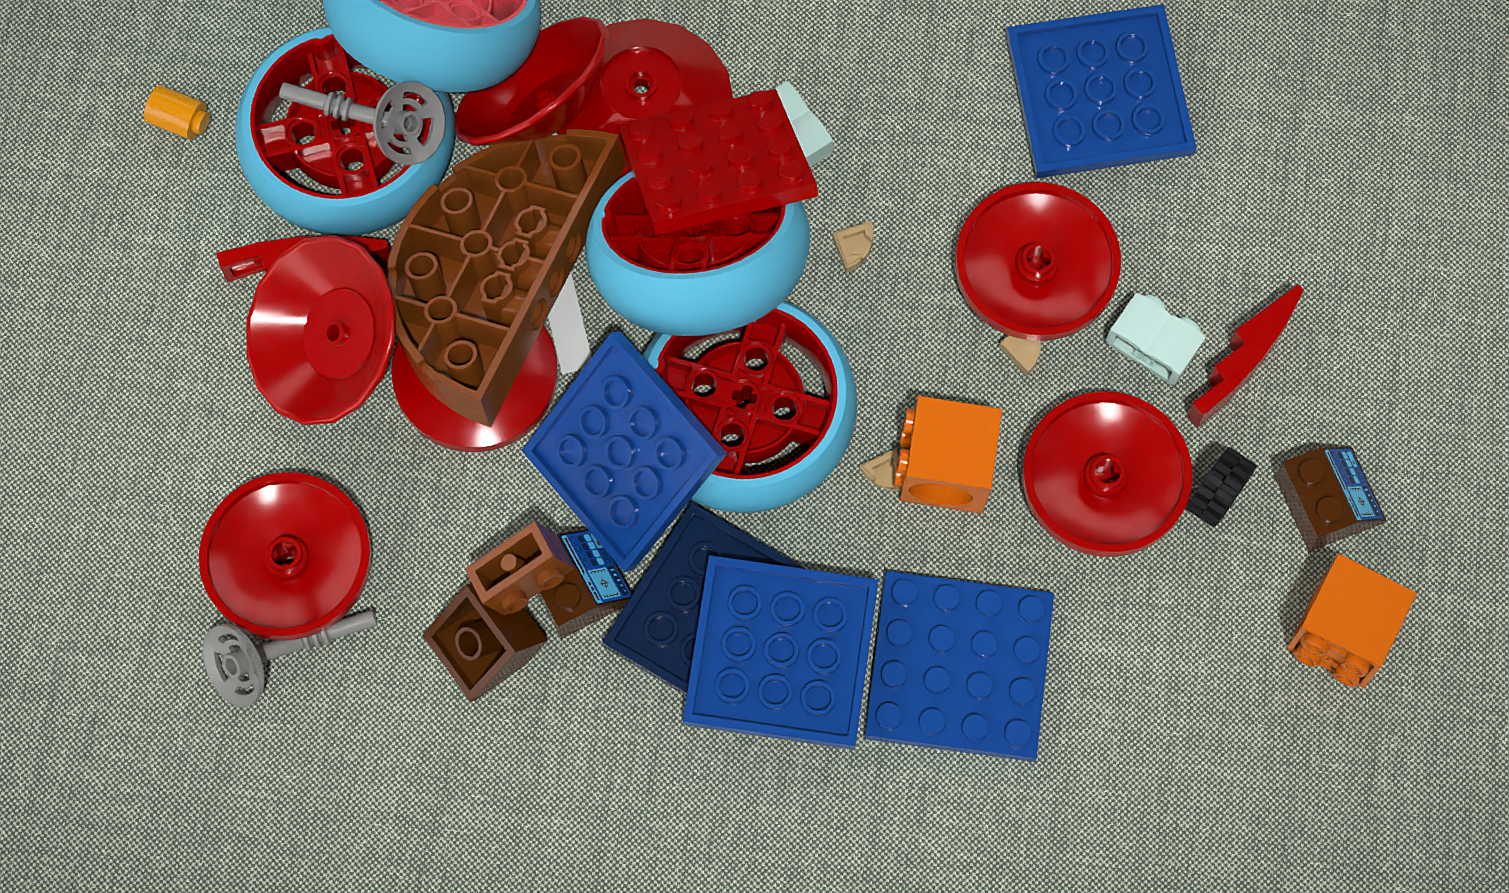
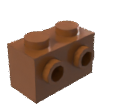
[465,521,575,616]

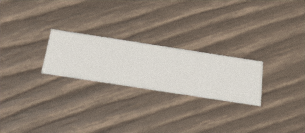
[548,272,592,374]

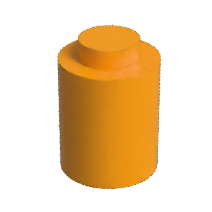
[144,85,210,140]

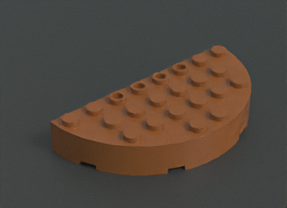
[387,129,626,428]

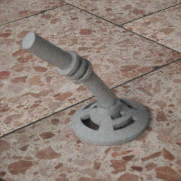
[279,81,445,165]
[203,610,377,707]

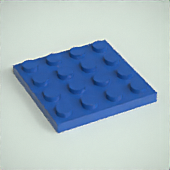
[1006,4,1197,179]
[522,331,727,572]
[683,555,879,750]
[864,571,1054,762]

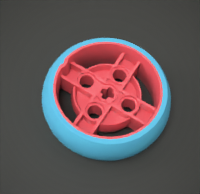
[323,0,541,92]

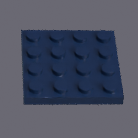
[602,502,805,696]

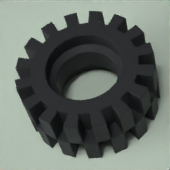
[1186,447,1257,528]

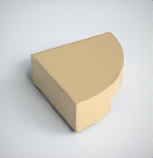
[832,221,873,273]
[999,335,1041,377]
[859,448,902,491]

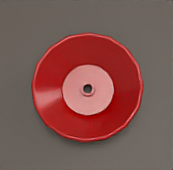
[454,16,609,146]
[556,18,733,180]
[246,235,395,426]

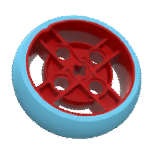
[235,26,455,236]
[586,171,810,336]
[643,301,857,513]

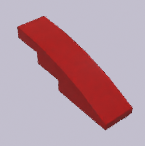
[216,236,390,283]
[1187,284,1304,428]

